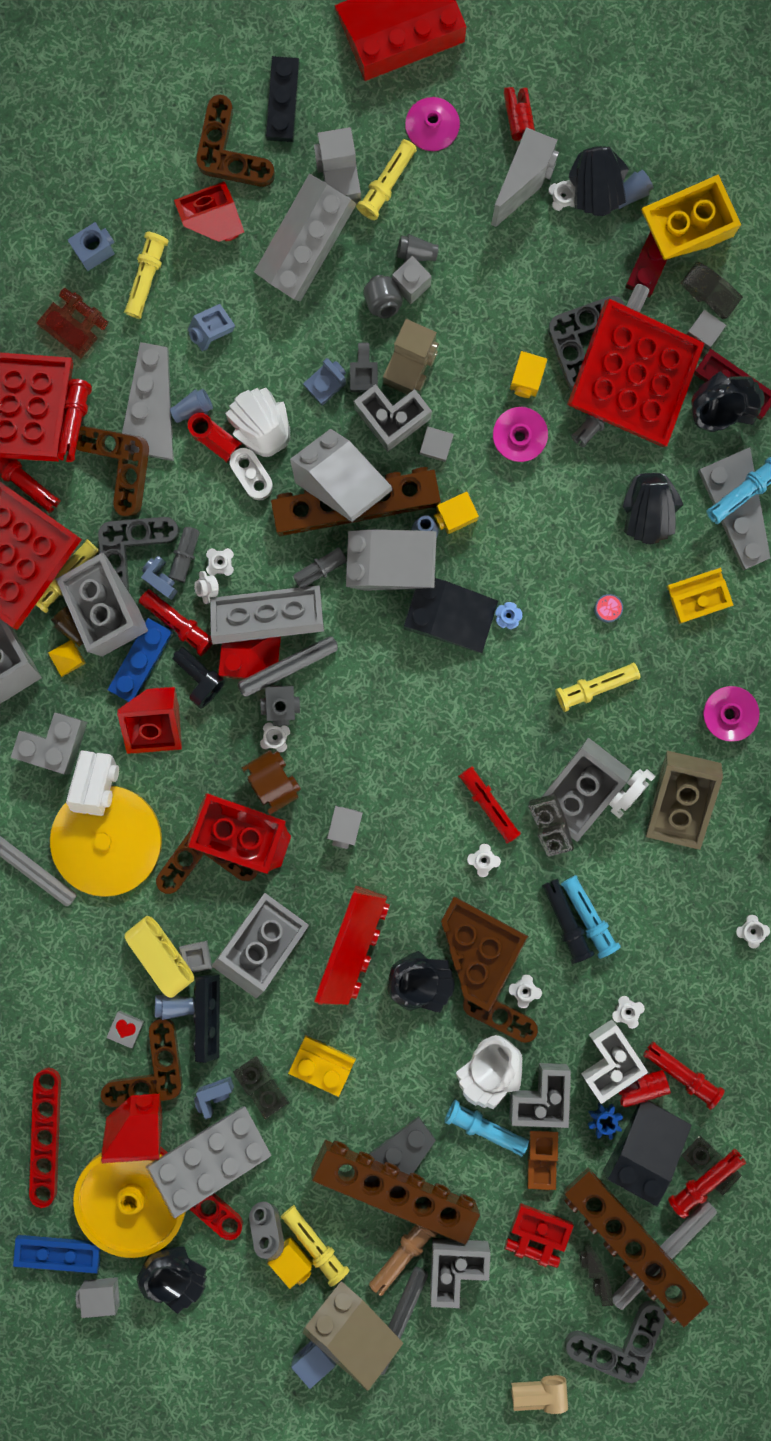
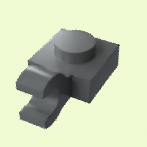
[350,343,378,392]

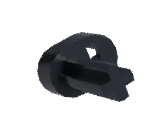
[172,647,225,709]

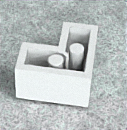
[581,1019,648,1104]

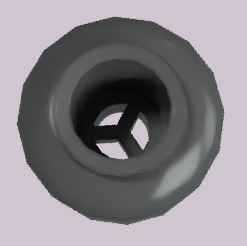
[363,275,403,319]

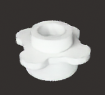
[549,180,575,211]
[206,548,234,576]
[195,571,219,604]
[260,722,290,752]
[467,844,501,877]
[736,915,770,948]
[509,975,542,1008]
[612,996,645,1029]

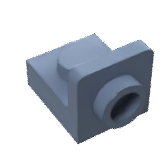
[188,304,235,351]
[303,358,346,406]
[141,556,178,600]
[194,1076,234,1119]

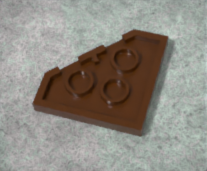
[441,897,529,1012]

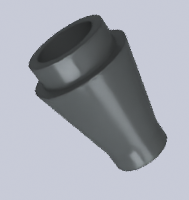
[397,234,438,262]

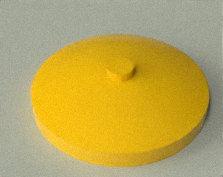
[50,786,162,896]
[73,1152,186,1258]

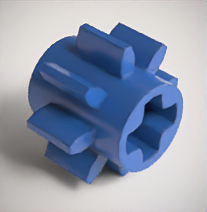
[588,1103,623,1140]

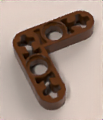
[196,95,275,187]
[76,426,149,516]
[156,829,259,894]
[463,998,538,1043]
[101,1017,183,1107]

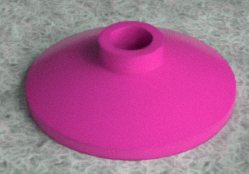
[405,97,460,151]
[493,407,548,462]
[703,686,759,742]

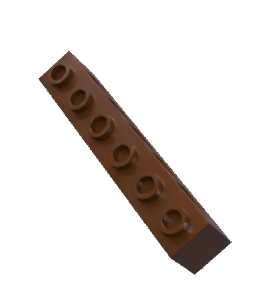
[271,467,441,537]
[311,1140,480,1245]
[564,1167,709,1327]

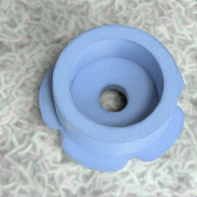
[495,602,522,629]

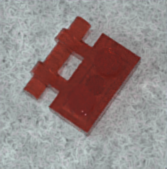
[36,288,109,359]

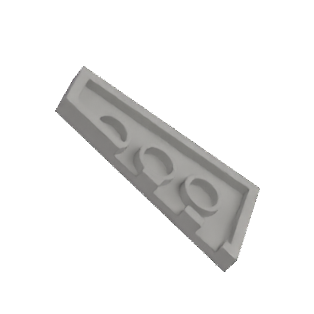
[122,342,174,461]

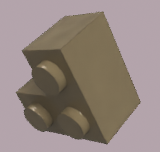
[383,319,439,395]

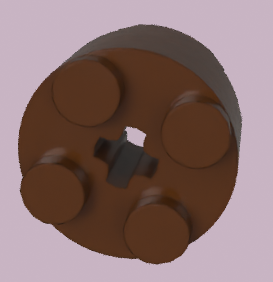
[241,750,301,815]

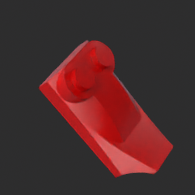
[187,793,291,874]

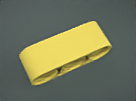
[125,916,194,998]

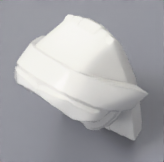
[226,388,290,457]
[456,1035,522,1109]

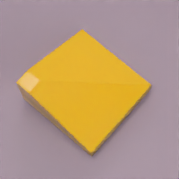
[48,640,86,677]

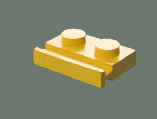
[666,567,733,624]
[288,1035,356,1097]

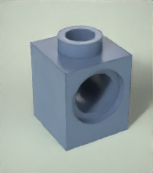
[68,222,115,271]
[291,1341,336,1389]

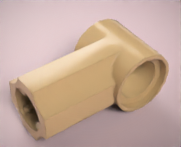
[511,1375,568,1414]

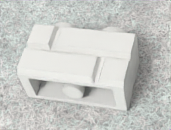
[66,750,119,816]

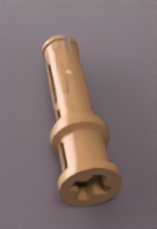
[369,1224,438,1296]

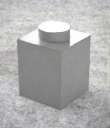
[392,256,431,304]
[327,806,363,849]
[76,1277,120,1318]

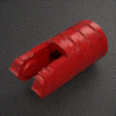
[504,87,535,141]
[618,1070,671,1107]

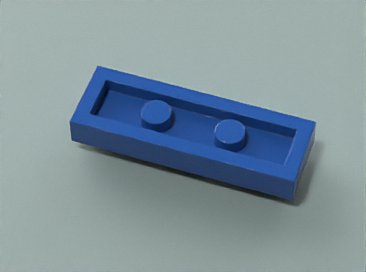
[107,618,173,702]
[13,1235,101,1273]

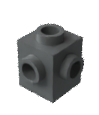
[260,685,300,726]

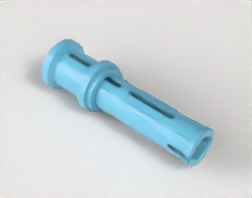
[707,457,771,524]
[561,875,621,959]
[445,1100,529,1157]

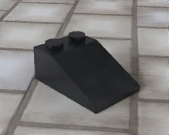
[404,578,498,653]
[603,1101,692,1207]

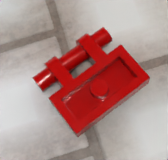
[504,1203,574,1268]

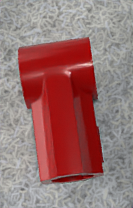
[188,413,241,463]

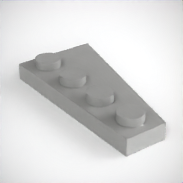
[698,447,770,570]

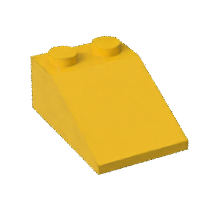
[641,174,741,260]

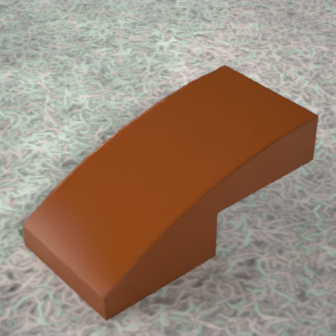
[527,1131,558,1190]

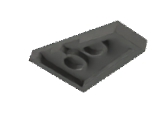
[364,1116,436,1213]

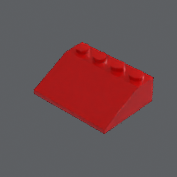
[334,0,467,82]
[314,885,390,1005]

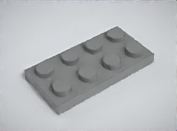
[210,585,324,644]
[146,1106,271,1218]

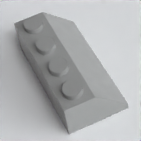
[254,173,357,301]

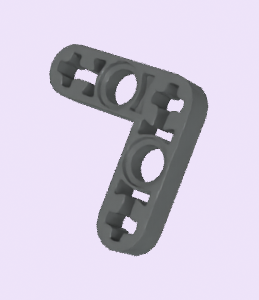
[548,296,625,390]
[98,517,180,592]
[565,1301,665,1383]

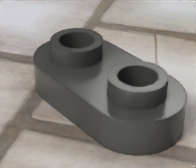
[249,1201,284,1261]

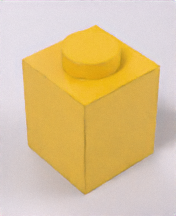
[510,351,547,398]
[434,492,479,534]
[267,1236,312,1289]

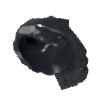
[568,146,629,216]
[691,371,765,432]
[623,473,683,545]
[387,951,455,1013]
[137,1246,207,1314]

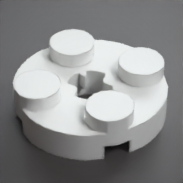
[609,769,656,819]

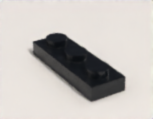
[266,56,300,142]
[193,974,220,1063]

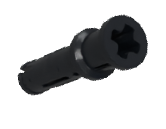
[542,878,595,964]

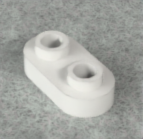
[230,448,273,500]

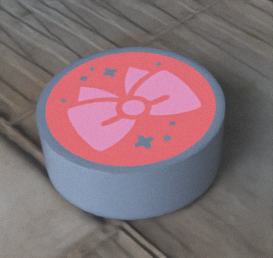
[594,594,623,623]

